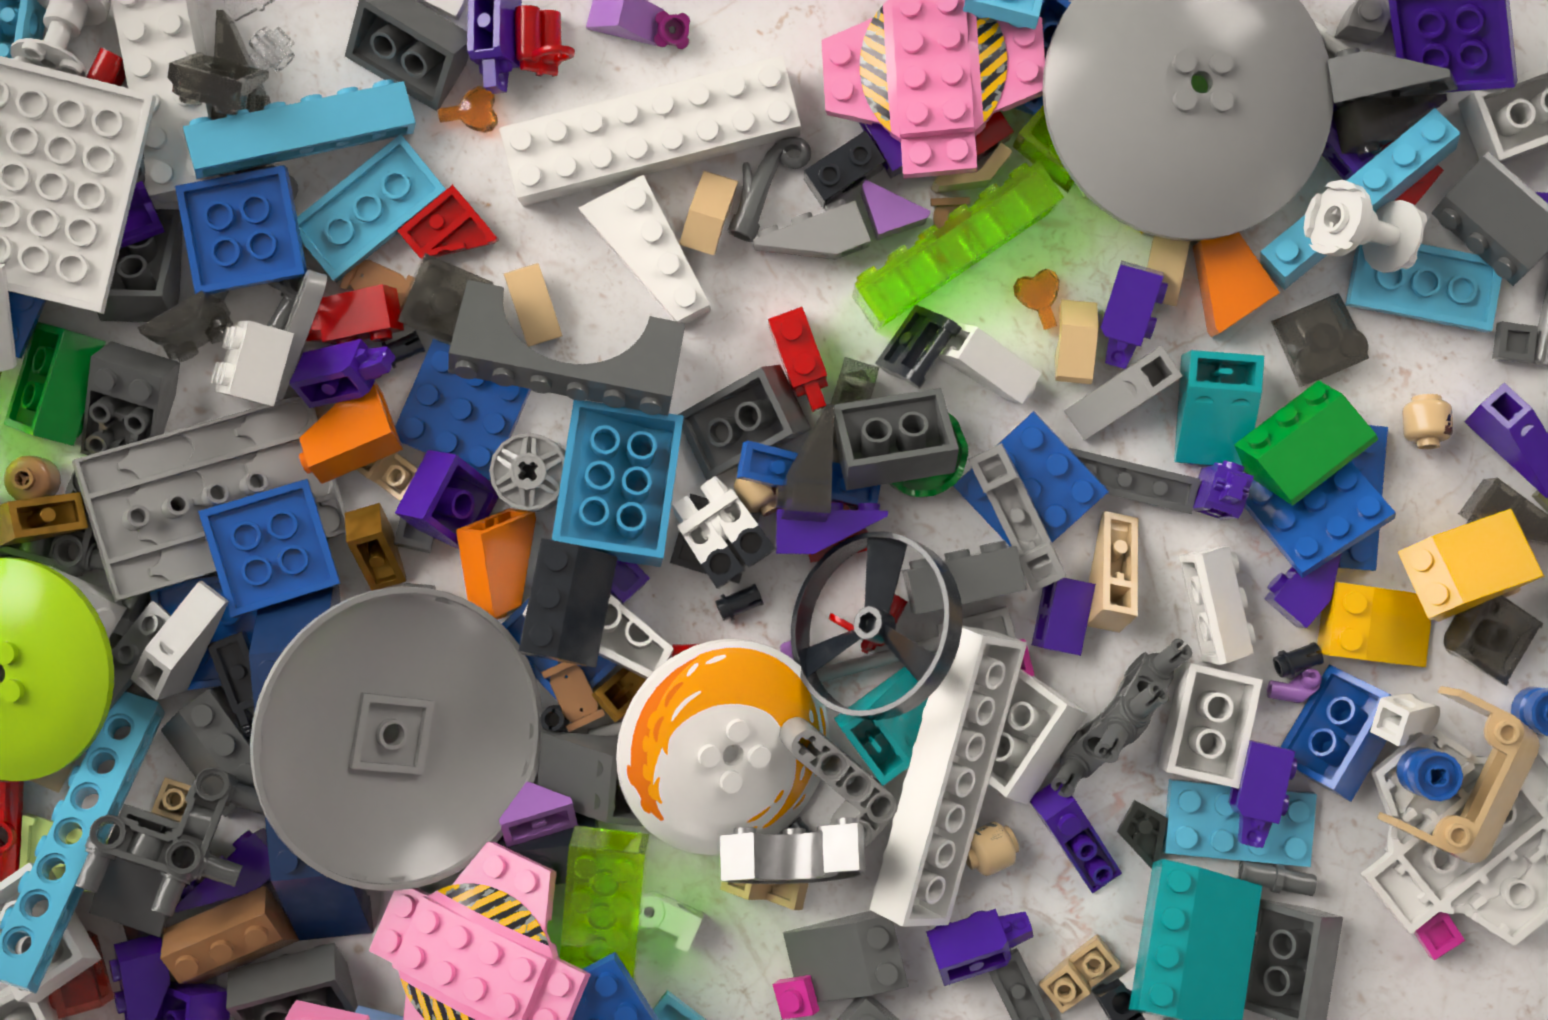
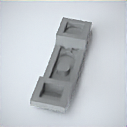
[968,443,1066,592]

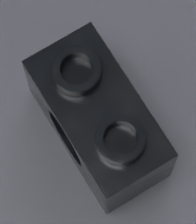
[803,131,885,209]

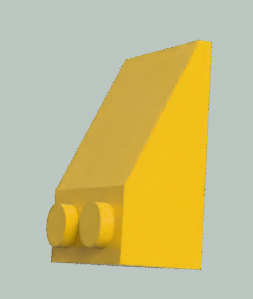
[1398,509,1545,622]
[1316,582,1431,667]

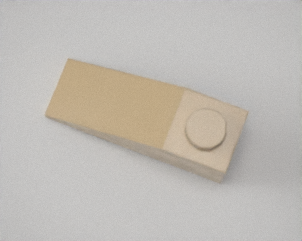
[1087,511,1138,633]

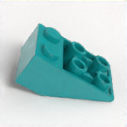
[1174,350,1265,466]
[834,666,928,786]

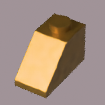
[0,492,88,546]
[345,503,407,591]

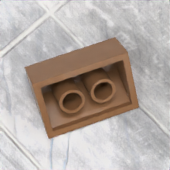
[160,885,299,984]

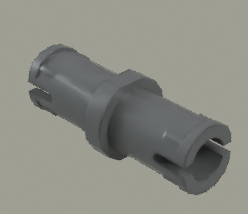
[1238,861,1317,896]

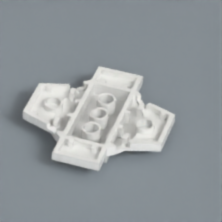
[1360,728,1548,946]

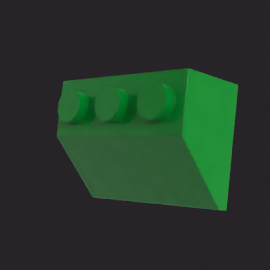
[4,322,106,446]
[1234,380,1378,506]

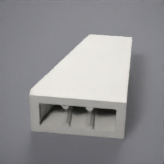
[938,322,1041,404]

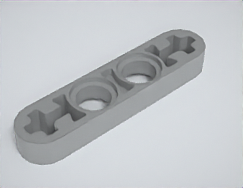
[276,269,327,401]

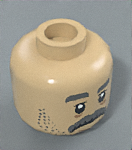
[966,821,1019,876]

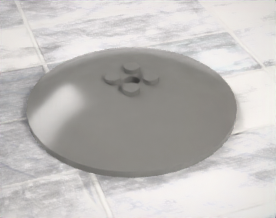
[1042,0,1333,241]
[250,586,543,891]

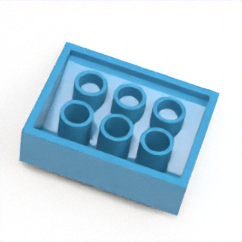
[552,400,684,567]

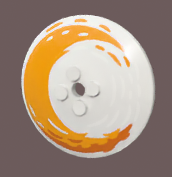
[616,639,829,855]

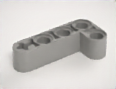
[779,717,898,849]

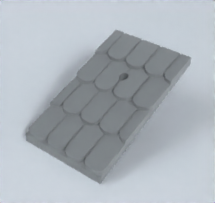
[72,395,346,602]

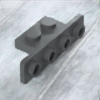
[109,601,171,711]

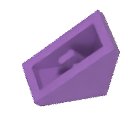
[586,0,664,46]
[861,179,931,240]
[499,781,578,847]

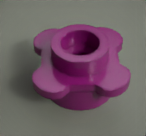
[654,11,690,49]

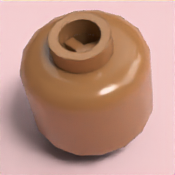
[4,456,61,500]

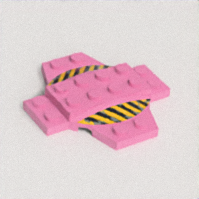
[821,0,1045,179]
[369,841,591,1020]

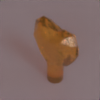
[438,86,498,133]
[1013,269,1060,331]

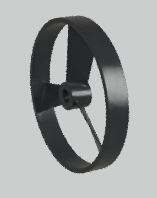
[791,531,963,720]

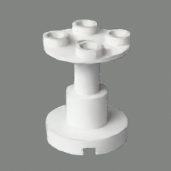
[10,0,111,77]
[1304,180,1427,273]

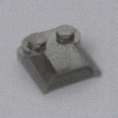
[167,52,269,115]
[397,253,493,343]
[137,290,233,362]
[1271,293,1369,387]
[1444,595,1543,686]

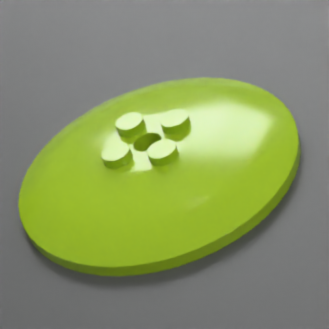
[0,557,114,781]

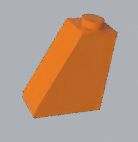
[1193,232,1280,337]
[299,381,403,484]
[456,508,536,620]

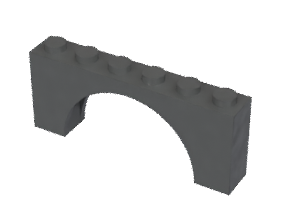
[448,280,686,416]

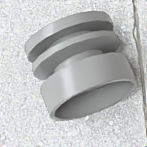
[489,433,566,512]

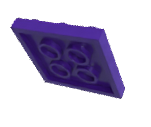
[1388,0,1518,93]

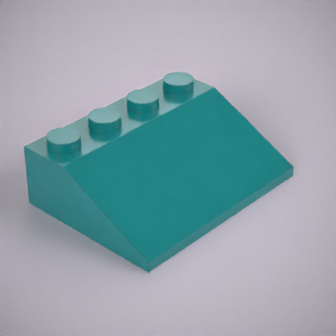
[1129,859,1262,1020]

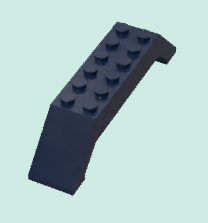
[249,571,374,941]

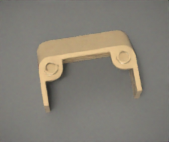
[1377,686,1540,863]

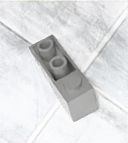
[753,199,871,260]
[1064,346,1182,440]
[131,581,229,700]

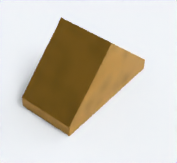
[591,668,647,723]

